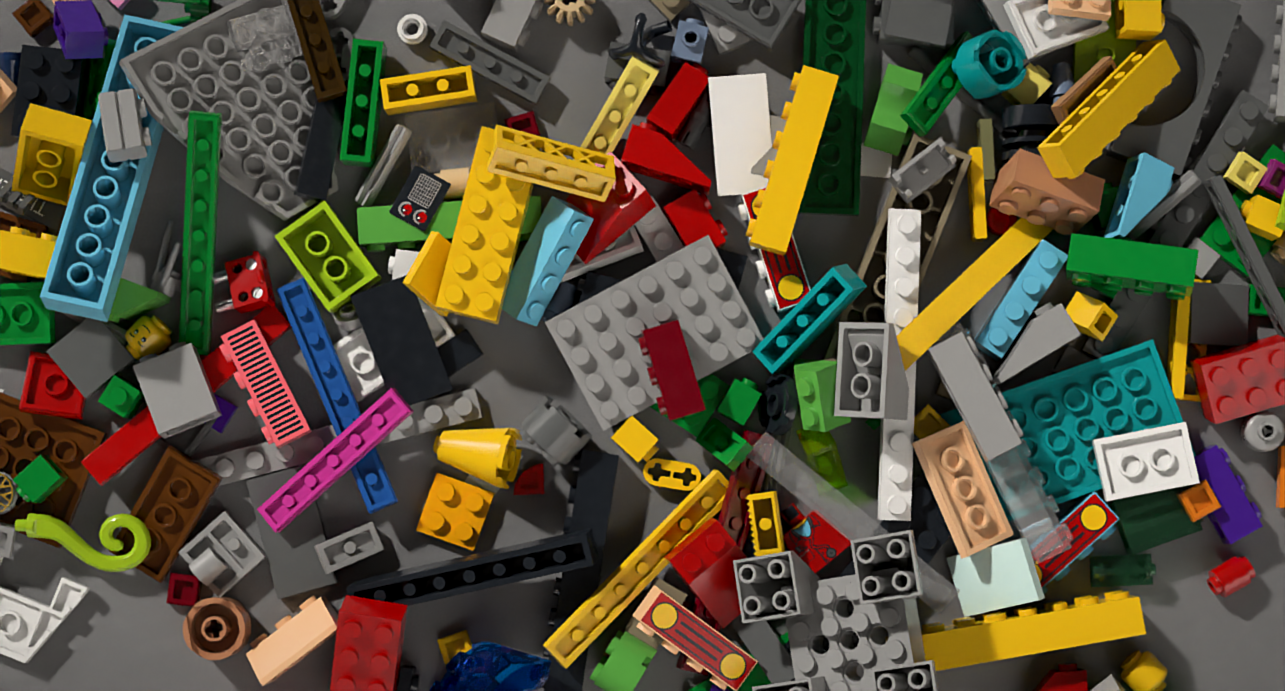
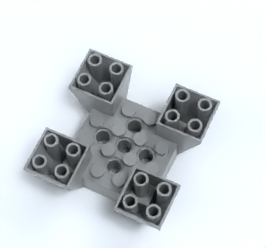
[733,530,939,691]

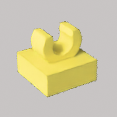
[1223,151,1268,194]

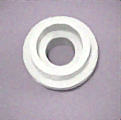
[397,14,428,45]

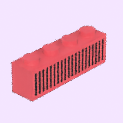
[219,320,312,448]

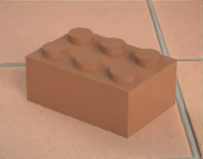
[989,149,1105,235]

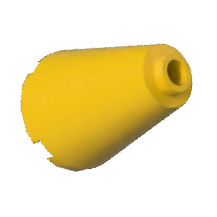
[433,427,522,489]

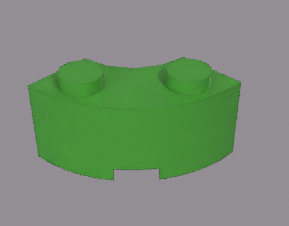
[863,63,923,156]

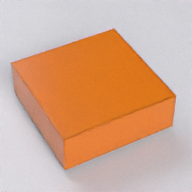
[1177,480,1221,522]

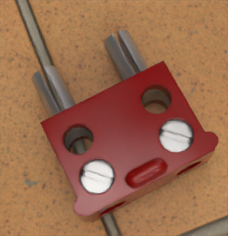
[214,251,276,314]

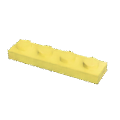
[573,55,659,164]

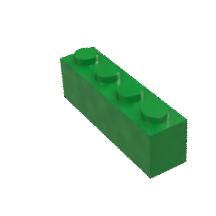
[340,39,387,168]

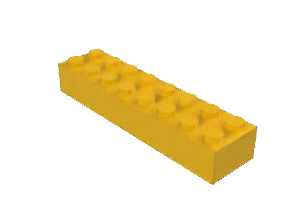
[885,590,1146,671]

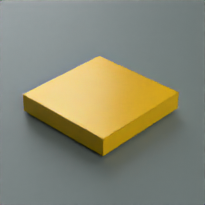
[403,231,451,317]

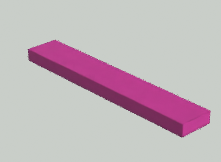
[257,388,414,533]

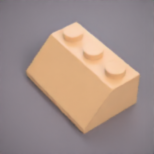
[246,595,339,686]

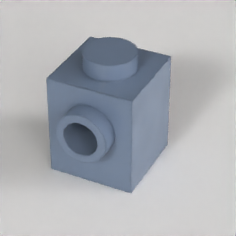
[671,18,709,66]

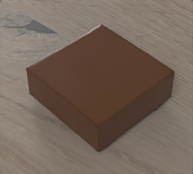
[12,0,54,38]

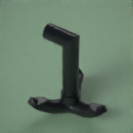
[609,12,672,69]

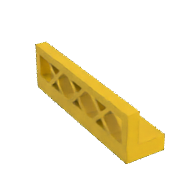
[487,124,616,202]
[1166,279,1211,402]

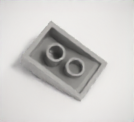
[990,302,1081,386]
[834,322,909,420]

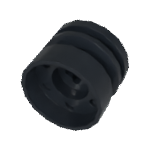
[1002,104,1059,164]

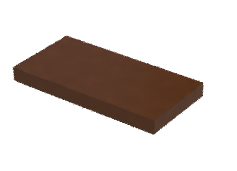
[109,446,223,583]

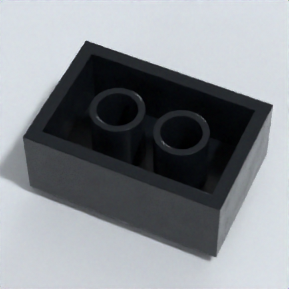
[11,45,90,139]

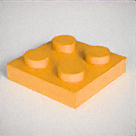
[416,472,495,551]

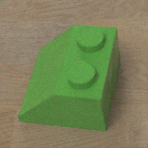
[108,278,171,323]
[794,359,851,432]

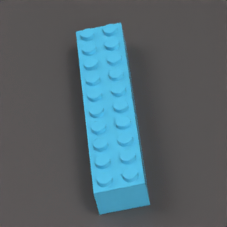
[40,14,184,322]

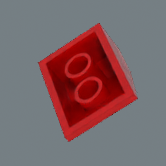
[621,122,712,196]
[566,151,656,264]
[664,517,747,629]

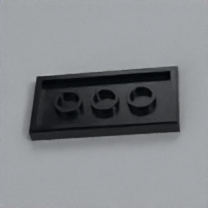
[350,275,453,406]

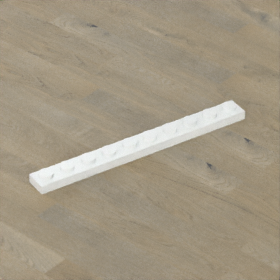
[877,208,921,521]

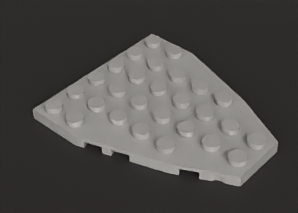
[119,0,338,221]

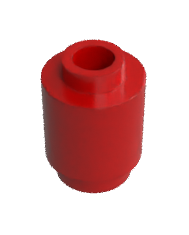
[1207,555,1256,598]

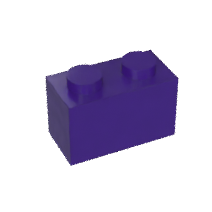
[53,0,109,59]

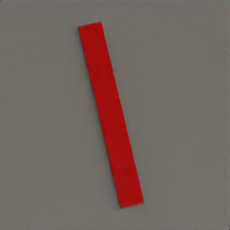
[81,306,292,486]

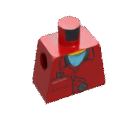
[780,503,851,574]

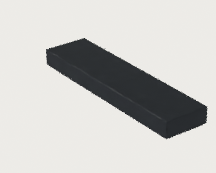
[294,86,348,203]

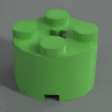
[590,630,657,691]

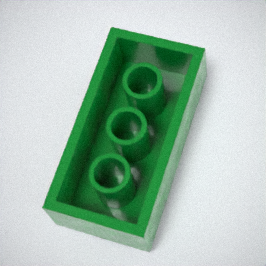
[1066,233,1199,300]

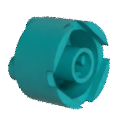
[952,30,1027,99]

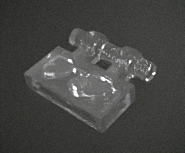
[226,4,302,71]

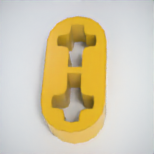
[643,458,701,491]

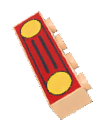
[632,585,758,691]

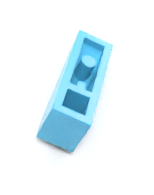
[1104,152,1174,239]

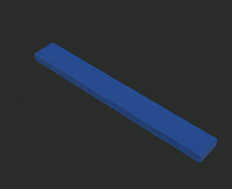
[276,277,399,514]

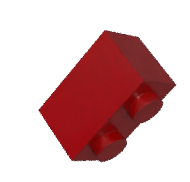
[663,189,728,250]

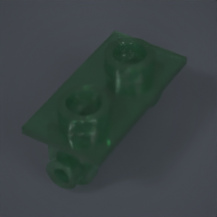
[1089,554,1156,587]

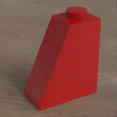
[646,62,709,143]

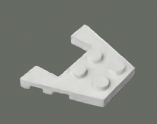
[0,556,90,663]

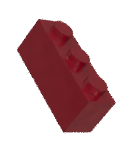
[638,319,706,421]

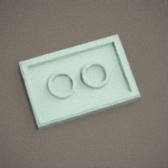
[947,537,1045,617]

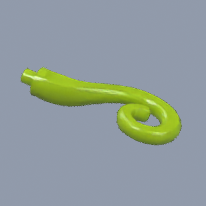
[15,513,151,572]

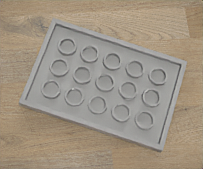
[545,235,764,431]

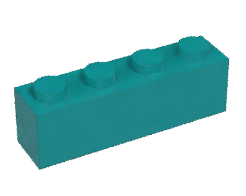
[752,264,867,374]

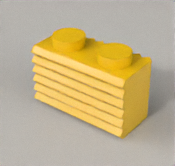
[745,491,785,557]

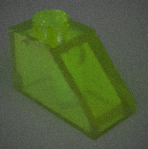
[796,428,848,496]

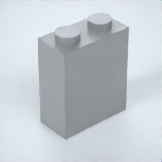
[133,342,222,439]

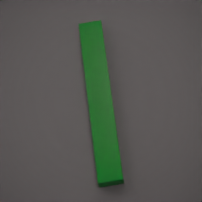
[179,110,222,356]

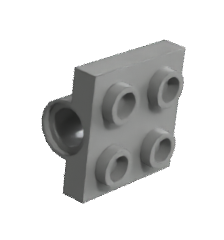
[178,511,266,597]

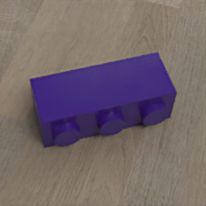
[1190,445,1263,544]

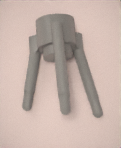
[151,220,181,297]

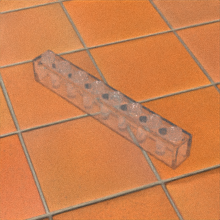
[930,323,1073,565]

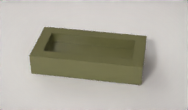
[976,119,995,184]

